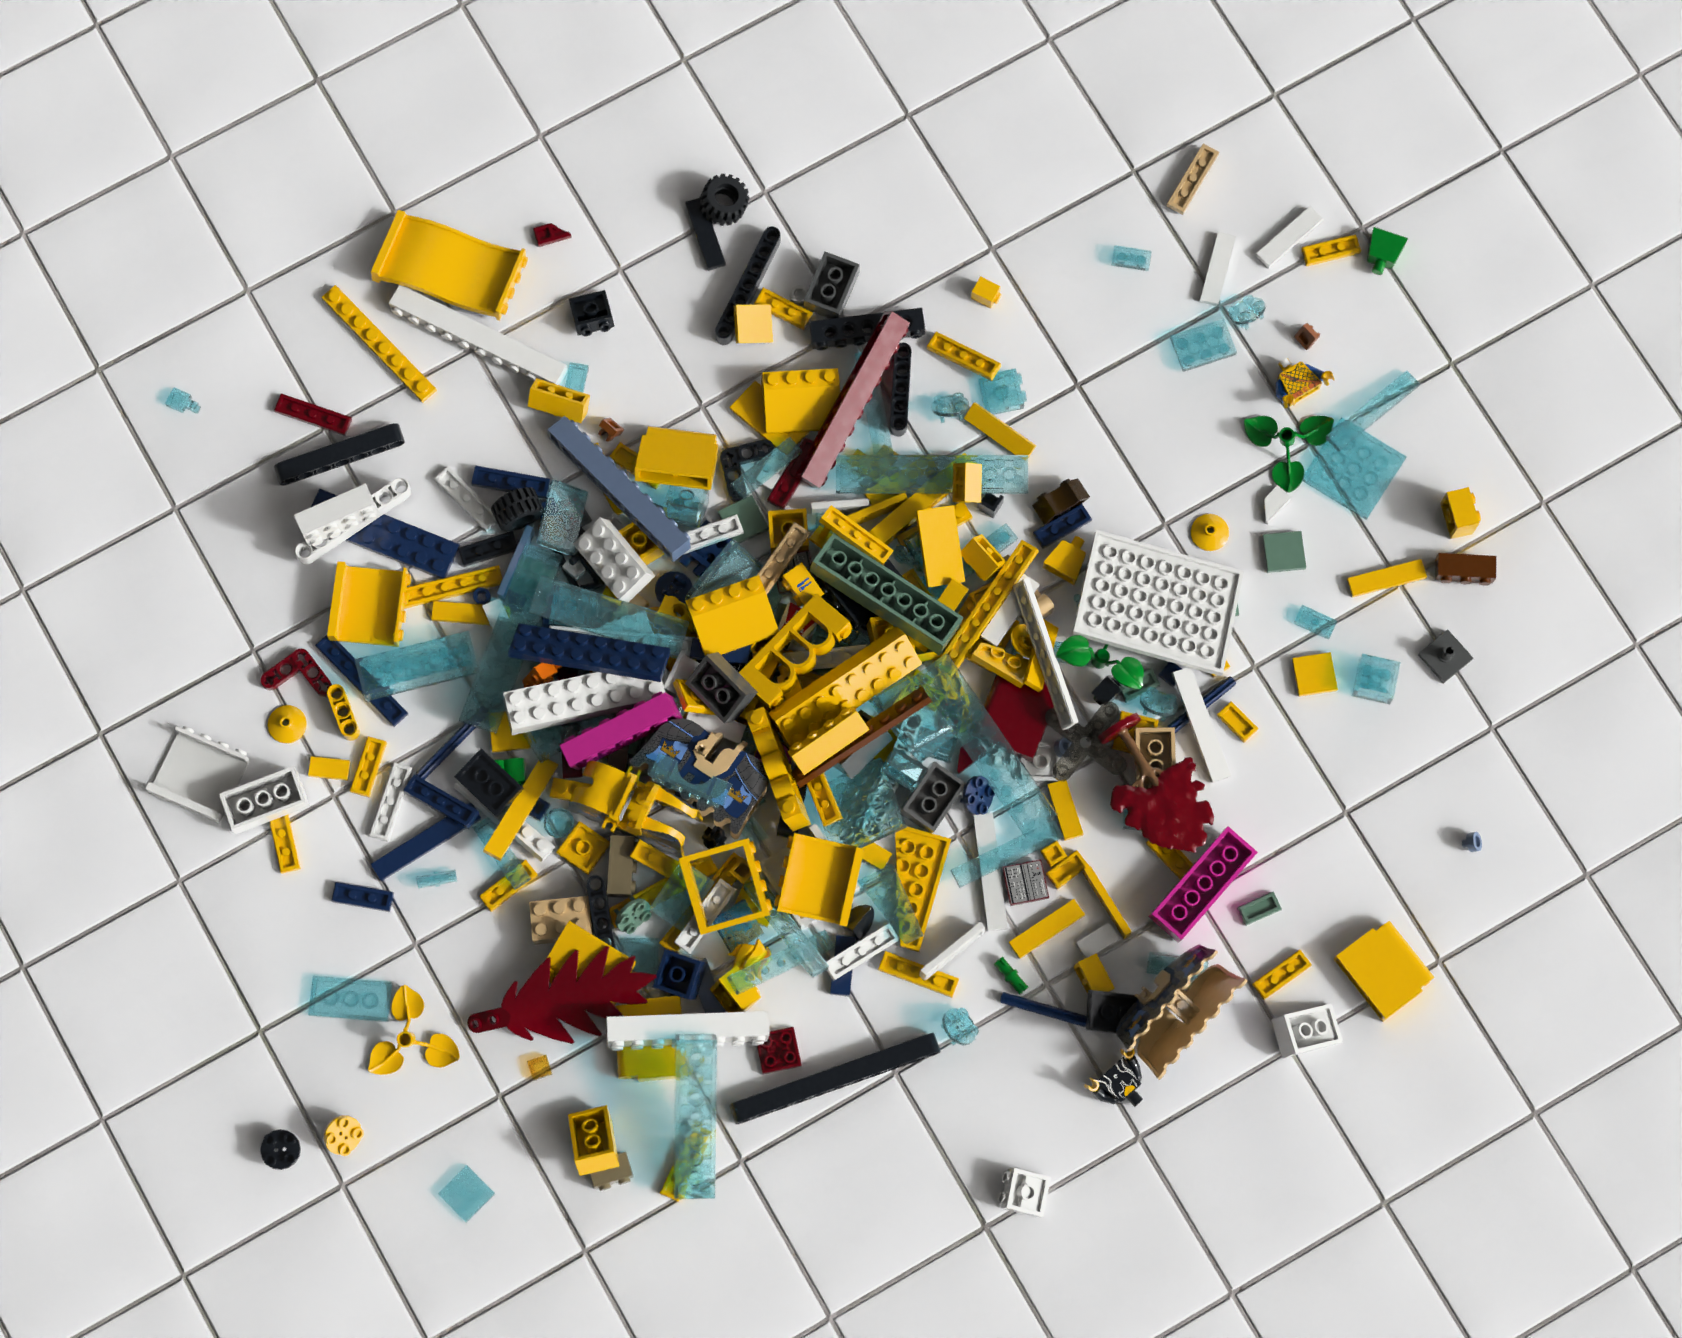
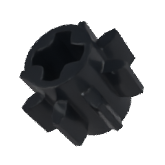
[701,826,727,849]

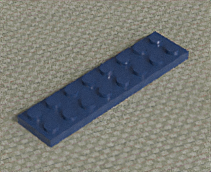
[310,488,460,579]
[508,623,670,682]

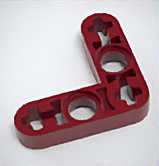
[261,649,332,697]

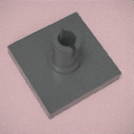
[1418,630,1474,684]

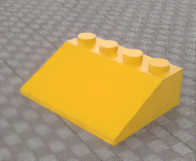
[761,368,840,434]
[685,575,779,656]
[787,706,869,775]
[546,921,636,1006]

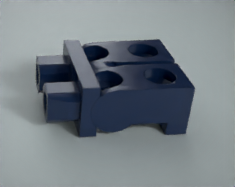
[679,519,736,579]

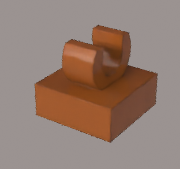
[1294,323,1320,350]
[598,418,624,442]

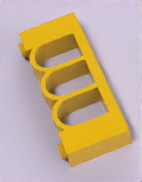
[739,593,853,710]
[745,707,811,832]

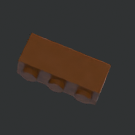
[1435,553,1497,586]

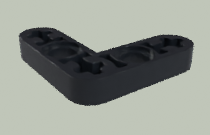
[720,439,774,502]

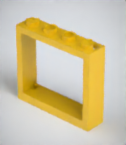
[678,838,773,935]

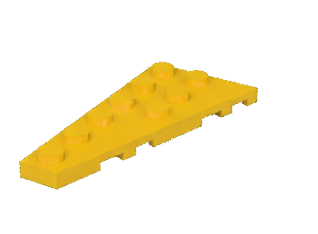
[895,823,951,952]

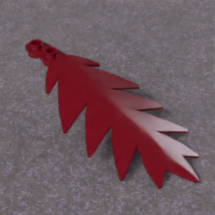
[467,946,657,1044]

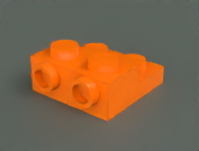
[522,663,563,688]

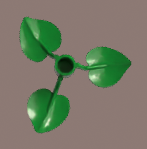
[1244,416,1334,493]
[1056,635,1144,689]

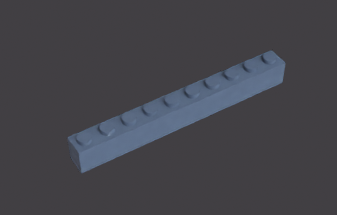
[547,416,691,562]

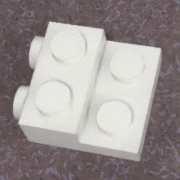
[998,1168,1051,1217]

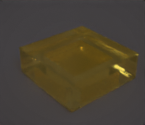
[527,1055,553,1081]

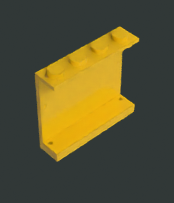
[327,561,411,647]

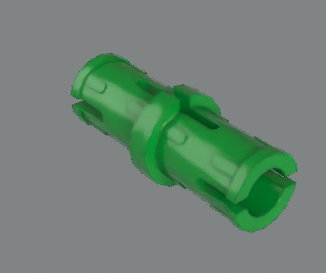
[994,957,1029,995]

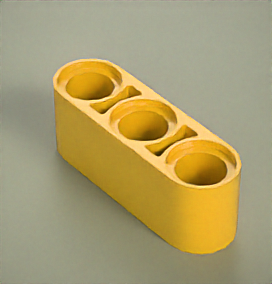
[327,684,360,741]

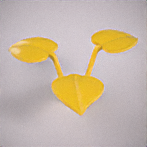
[368,985,460,1075]

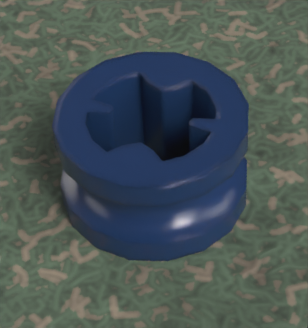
[473,587,491,605]

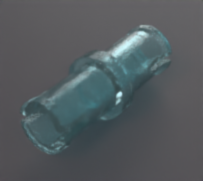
[416,869,457,889]

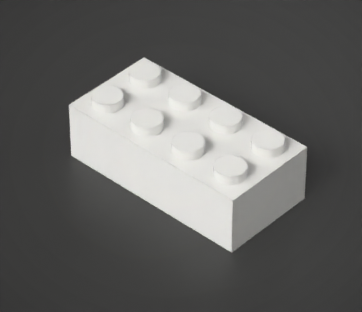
[294,483,380,546]
[573,517,655,602]
[219,766,310,834]

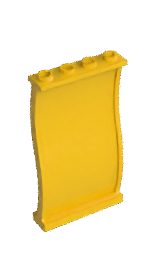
[371,210,528,321]

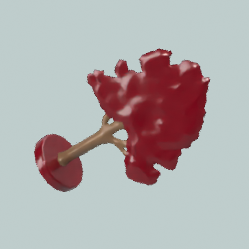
[1098,713,1214,853]

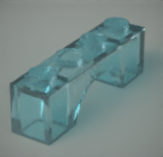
[650,753,733,809]

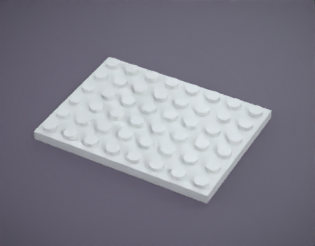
[1072,530,1244,676]

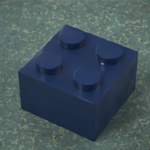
[653,949,708,1000]

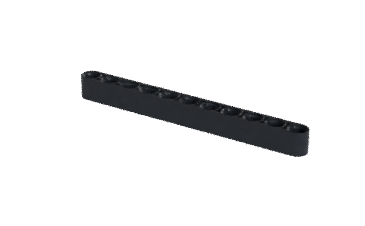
[729,1033,941,1125]

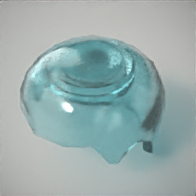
[544,808,574,839]

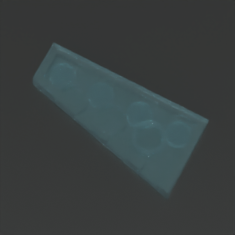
[858,864,924,944]

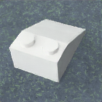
[1271,1004,1343,1058]

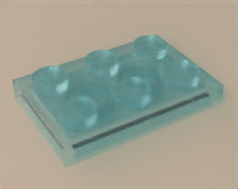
[1170,319,1237,372]
[648,863,715,931]

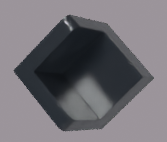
[977,491,1004,518]

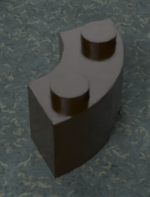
[1032,478,1090,524]

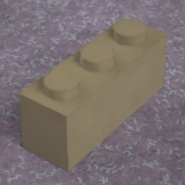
[607,835,637,898]

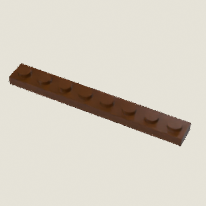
[790,686,932,788]

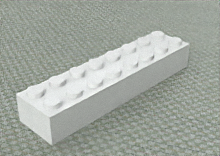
[503,672,665,735]
[606,1011,770,1051]

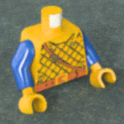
[1276,358,1335,409]

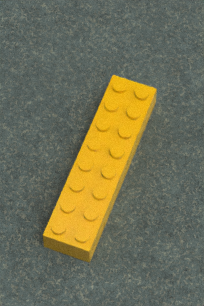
[768,626,922,748]

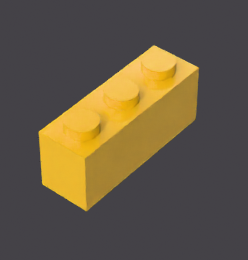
[528,378,590,423]

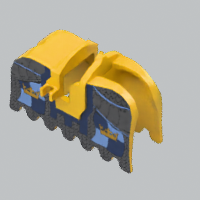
[567,760,703,858]

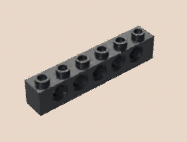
[810,308,925,350]

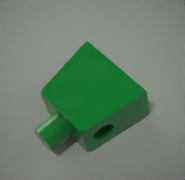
[1367,227,1408,275]

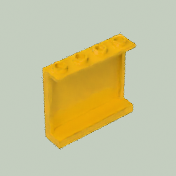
[774,833,864,927]

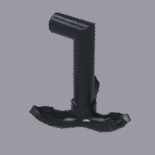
[569,551,605,590]

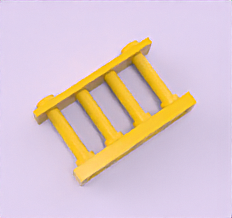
[809,505,894,565]

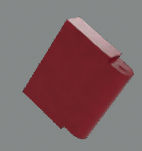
[972,674,1054,762]

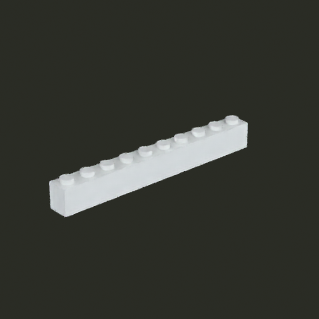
[389,285,568,385]

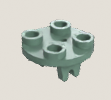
[614,896,652,934]

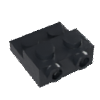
[569,290,615,336]

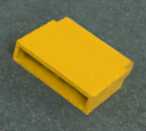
[635,426,718,490]
[1334,921,1435,1022]
[615,996,687,1082]

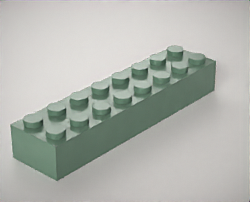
[810,533,964,655]

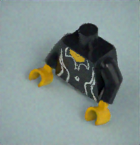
[1084,1048,1143,1107]

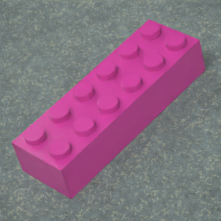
[560,692,683,770]
[1148,826,1258,943]

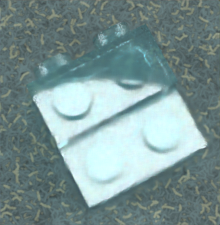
[978,369,1027,415]

